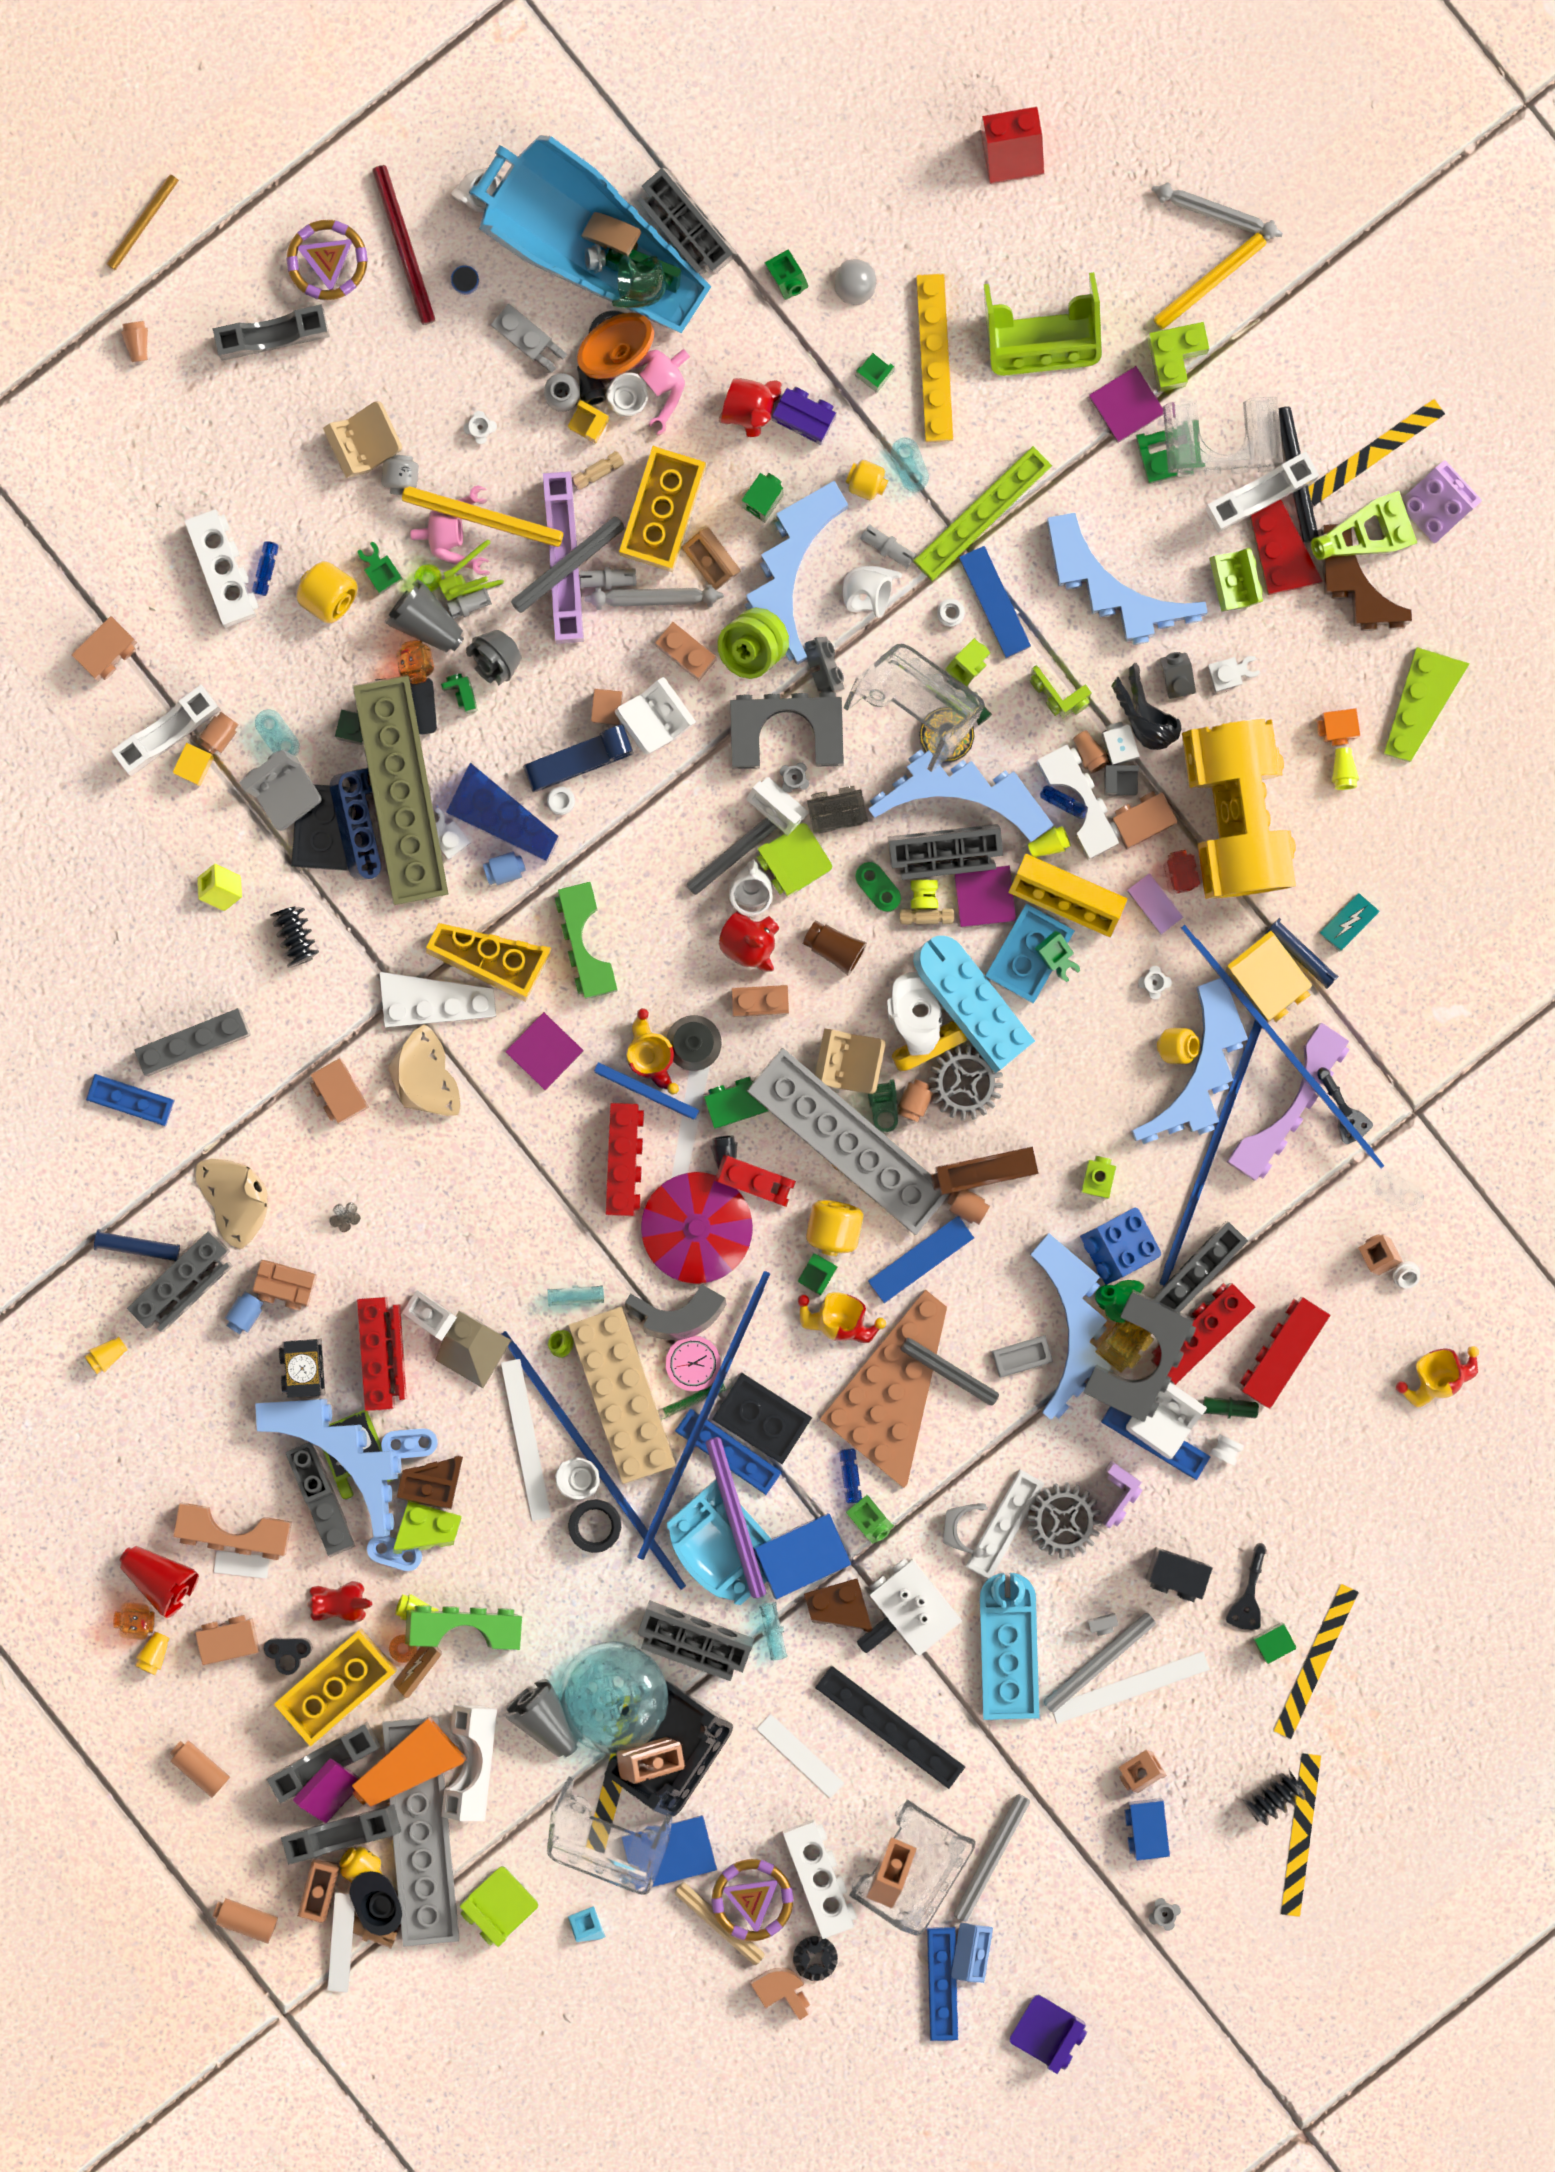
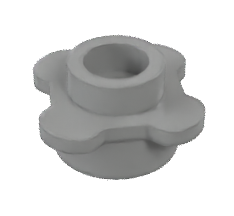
[585,244,606,273]
[780,762,809,792]
[1148,1898,1181,1931]

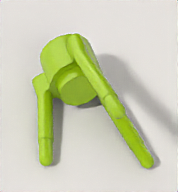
[439,540,504,601]

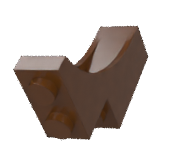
[1321,524,1412,631]
[930,1146,1039,1195]

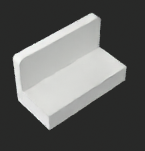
[746,777,808,836]

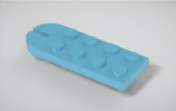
[913,936,1035,1073]
[980,1572,1040,1720]

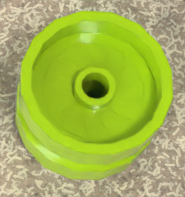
[717,607,789,679]

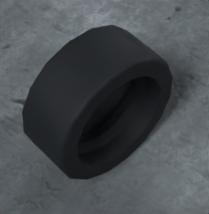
[568,1499,622,1553]

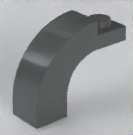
[625,1284,727,1340]

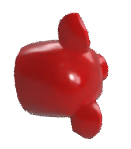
[719,378,782,437]
[719,911,779,972]

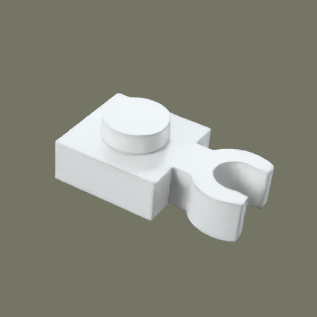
[1208,656,1260,692]
[435,808,471,860]

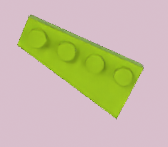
[1384,647,1470,762]

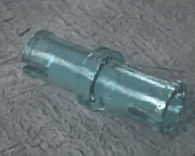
[547,1285,604,1307]
[759,1602,788,1661]

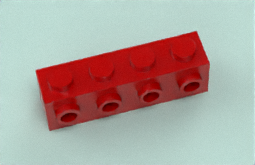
[606,1103,644,1216]
[1151,1283,1256,1385]
[1239,1297,1331,1409]

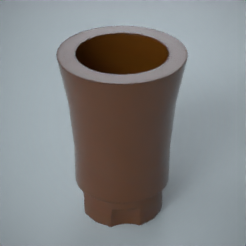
[802,920,867,976]

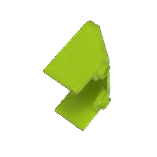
[983,272,1102,376]

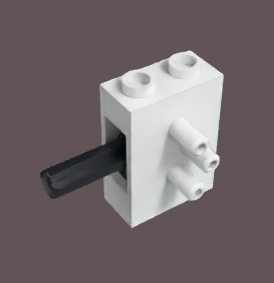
[857,1558,962,1656]

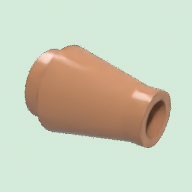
[121,321,148,362]
[1073,730,1110,774]

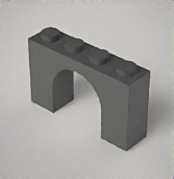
[730,692,844,769]
[1083,1290,1196,1422]

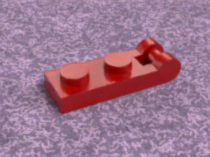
[714,1155,796,1207]

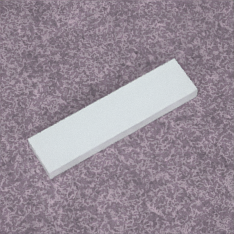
[965,1469,1045,1579]

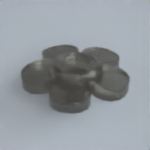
[329,1202,361,1232]

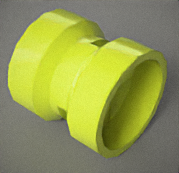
[910,880,938,909]

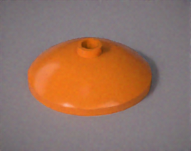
[577,313,654,379]

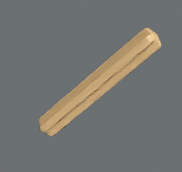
[674,1882,765,1965]

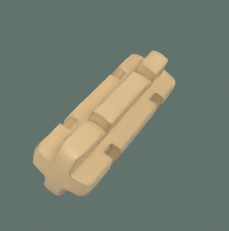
[572,451,624,490]
[900,909,954,925]

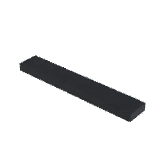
[815,1665,966,1789]

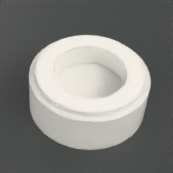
[547,787,575,815]

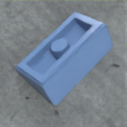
[951,1923,993,1983]

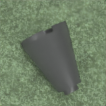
[385,579,464,652]
[504,1679,579,1757]

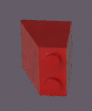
[980,106,1044,184]

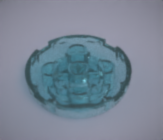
[558,1641,668,1754]

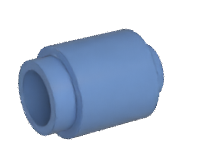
[483,851,526,886]
[225,1292,264,1334]

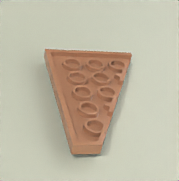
[820,1289,947,1488]

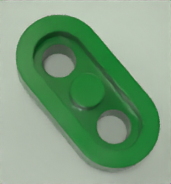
[855,862,901,912]

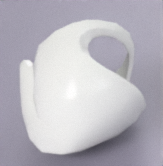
[451,168,503,213]
[843,566,902,618]
[729,859,773,916]

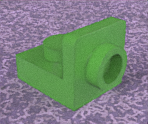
[846,1495,894,1544]

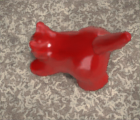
[307,1581,373,1623]

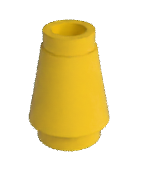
[84,1336,128,1374]
[135,1632,170,1675]

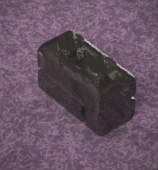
[807,786,868,835]

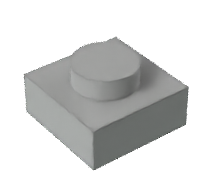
[1087,1613,1119,1636]

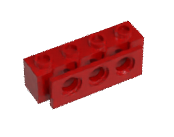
[357,1297,407,1411]

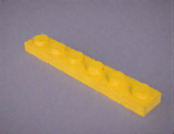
[916,274,953,442]

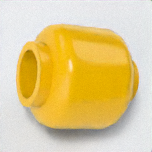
[845,460,889,501]
[1157,1028,1200,1064]
[339,1846,382,1883]

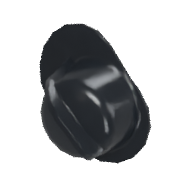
[349,1871,403,1936]

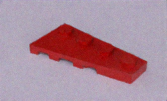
[1250,499,1323,595]

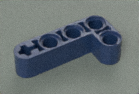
[523,725,634,792]
[330,767,381,880]

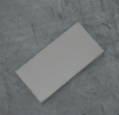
[992,1335,1053,1378]

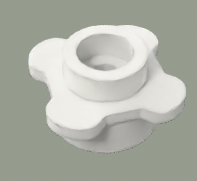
[463,411,497,444]
[1138,966,1172,999]

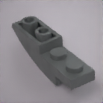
[285,1442,355,1557]

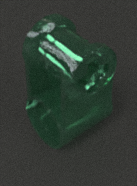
[868,1079,898,1134]

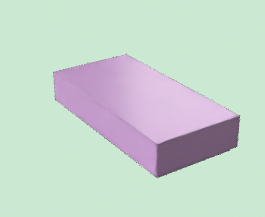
[1127,873,1183,935]

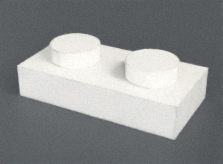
[402,1290,457,1341]

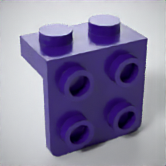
[1010,1995,1087,2075]

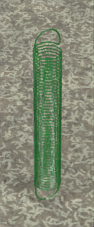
[658,1379,733,1419]

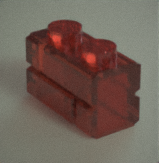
[1163,850,1200,895]

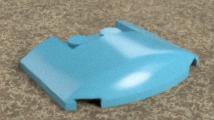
[666,1479,771,1605]

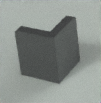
[1104,765,1139,796]

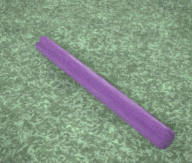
[706,1437,766,1598]

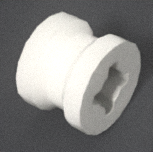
[1210,1434,1244,1466]

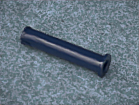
[1264,917,1339,989]
[94,1229,180,1262]

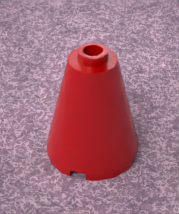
[119,1546,199,1618]

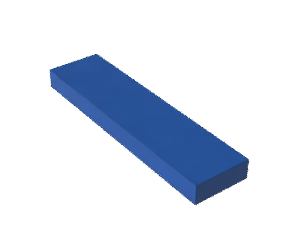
[959,545,1031,658]
[594,1062,700,1120]
[868,1216,974,1303]
[1101,1406,1211,1481]
[675,1408,782,1495]
[927,1927,958,2041]

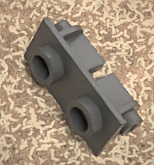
[804,637,845,693]

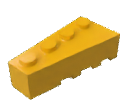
[426,923,551,1002]

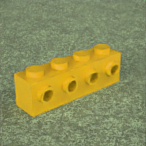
[1008,854,1128,938]

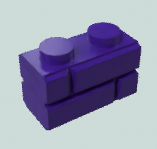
[772,387,836,445]

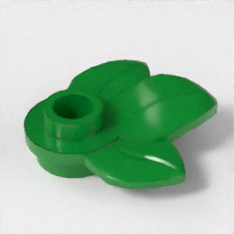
[1095,1280,1145,1323]

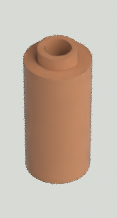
[170,1740,230,1798]
[212,1898,278,1944]

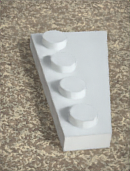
[380,972,496,1028]

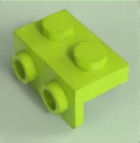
[1209,548,1263,612]

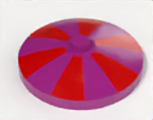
[641,1172,753,1284]

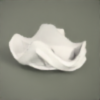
[887,972,943,1055]

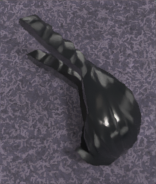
[1111,662,1182,750]

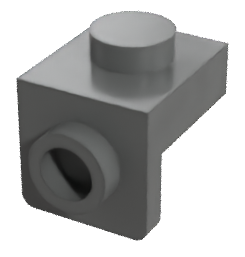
[1160,652,1196,699]

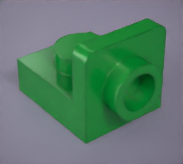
[764,249,809,300]
[441,674,478,714]

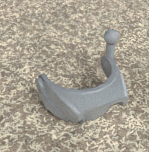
[943,1503,988,1558]

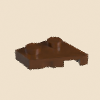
[397,1456,463,1510]
[804,1578,873,1632]

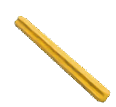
[402,486,563,547]

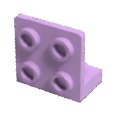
[1402,460,1482,543]
[1102,1461,1142,1529]

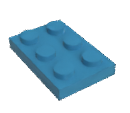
[985,903,1075,1004]

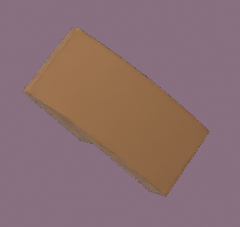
[581,212,641,257]

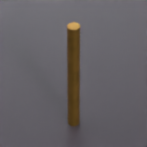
[106,174,179,271]

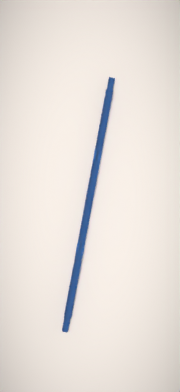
[1180,925,1385,1169]
[1159,1020,1262,1286]
[637,1271,770,1560]
[501,1331,686,1590]

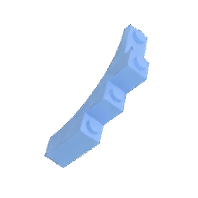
[744,481,848,665]
[1047,513,1208,645]
[868,749,1053,842]
[1131,978,1248,1144]
[1030,1233,1115,1420]
[255,1399,401,1537]

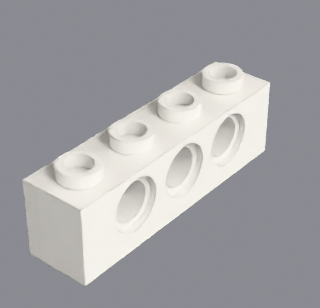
[185,509,259,628]
[783,1819,857,1939]

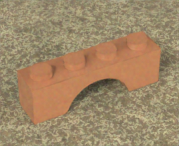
[173,1502,292,1560]

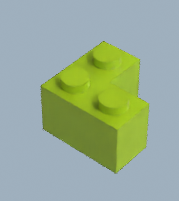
[1147,322,1210,392]

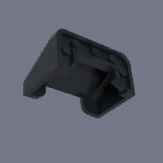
[604,1681,733,1817]

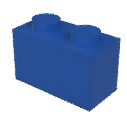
[1124,1798,1170,1861]

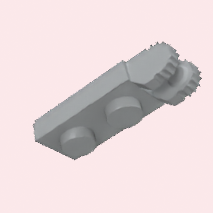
[491,303,567,373]

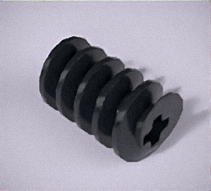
[270,906,319,968]
[1242,1768,1306,1826]

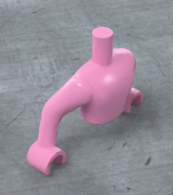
[609,349,690,436]
[411,485,490,576]

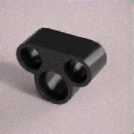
[264,1638,313,1675]

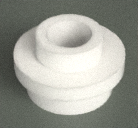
[937,599,965,627]
[1392,1261,1420,1288]

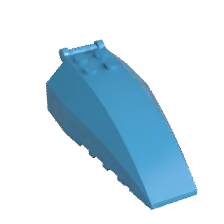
[469,135,711,333]

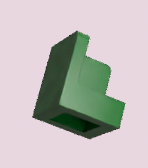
[855,353,895,393]
[798,1253,838,1296]
[1252,1622,1297,1664]

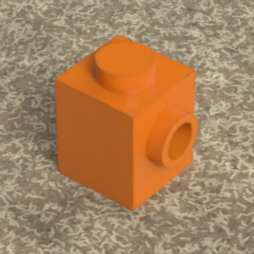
[1317,708,1360,746]

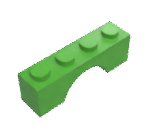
[554,882,618,999]
[405,1605,522,1650]

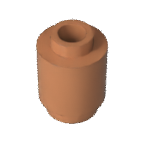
[199,712,239,755]
[898,1079,933,1122]
[947,1189,990,1225]

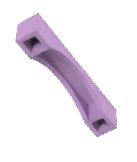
[543,471,584,644]
[1226,1022,1350,1181]

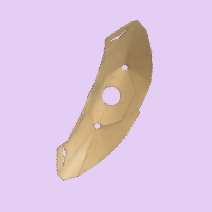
[389,1024,460,1116]
[196,1159,268,1249]

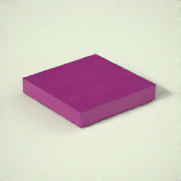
[1089,366,1166,443]
[954,865,1016,928]
[505,1012,584,1091]
[293,1758,359,1823]

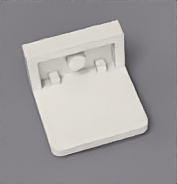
[615,677,696,755]
[1126,1382,1207,1459]

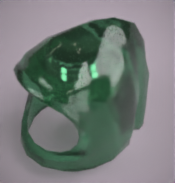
[612,255,666,308]

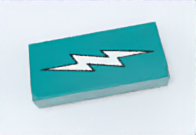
[1320,893,1380,952]

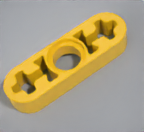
[892,1021,968,1071]

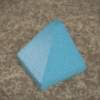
[568,1906,606,1942]

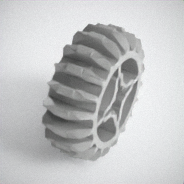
[928,1045,1004,1121]
[1026,1482,1102,1558]

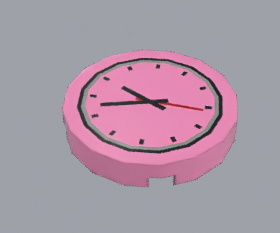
[666,1336,721,1391]

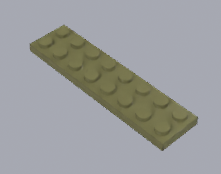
[352,675,449,905]

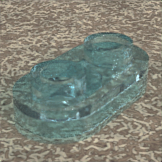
[891,437,929,493]
[255,709,300,757]

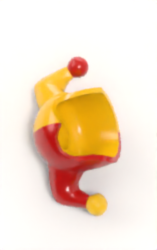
[626,1008,679,1095]
[797,1292,886,1343]
[1396,1346,1479,1407]

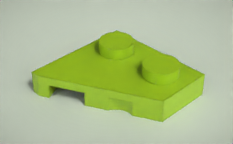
[393,1501,462,1554]

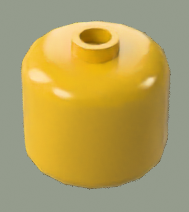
[296,561,358,624]
[806,1200,864,1256]

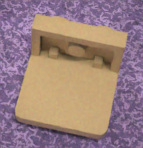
[323,401,402,478]
[815,1028,885,1094]

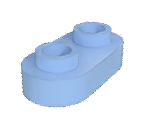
[381,1428,438,1458]
[367,1536,422,1571]

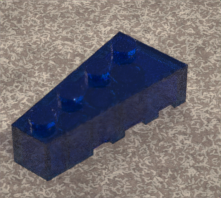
[446,762,560,863]

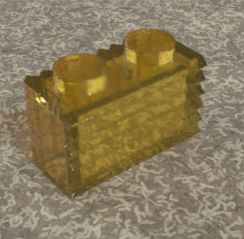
[1095,1320,1154,1373]

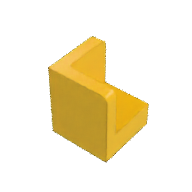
[568,400,609,444]
[173,743,214,786]

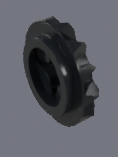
[793,1936,838,1981]

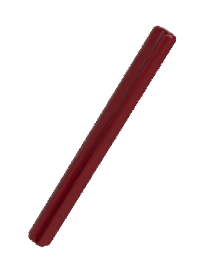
[372,165,435,325]

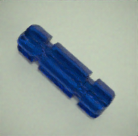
[252,541,279,596]
[1040,785,1088,819]
[839,1448,862,1504]

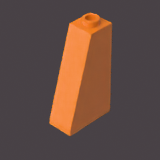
[352,1716,467,1807]

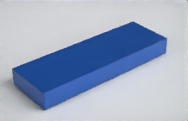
[86,1074,175,1126]

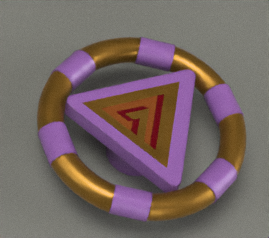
[286,220,368,300]
[711,1859,794,1941]

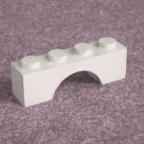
[1205,451,1320,533]
[111,685,221,776]
[1036,745,1121,860]
[441,1705,497,1821]

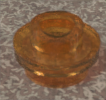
[389,1634,417,1663]

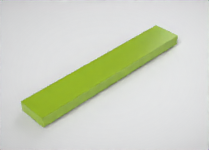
[913,446,1053,582]

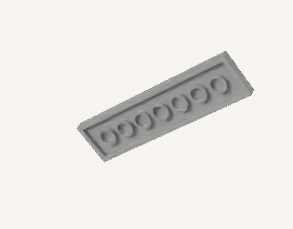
[746,1048,950,1235]
[382,1716,460,1947]

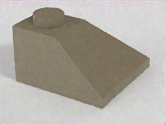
[436,1311,512,1389]

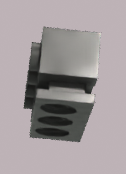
[637,168,738,275]
[887,824,1003,880]
[127,1231,233,1332]
[637,1600,754,1681]

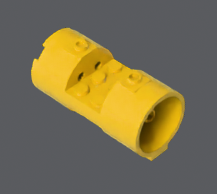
[1182,719,1296,899]

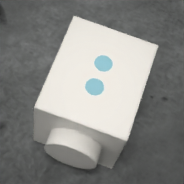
[1102,722,1139,765]

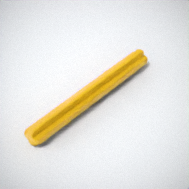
[1154,233,1267,330]

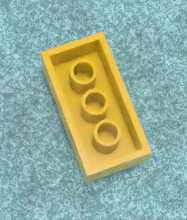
[619,446,706,573]
[274,1628,397,1747]

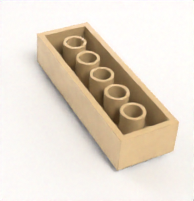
[569,1306,676,1484]

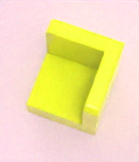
[197,863,242,911]

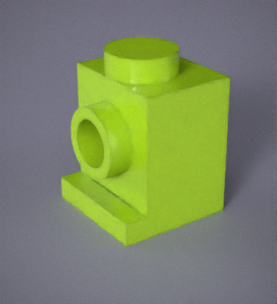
[945,638,990,688]
[1081,1156,1117,1199]

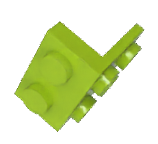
[1029,665,1092,719]
[756,823,833,898]
[460,1866,539,1947]

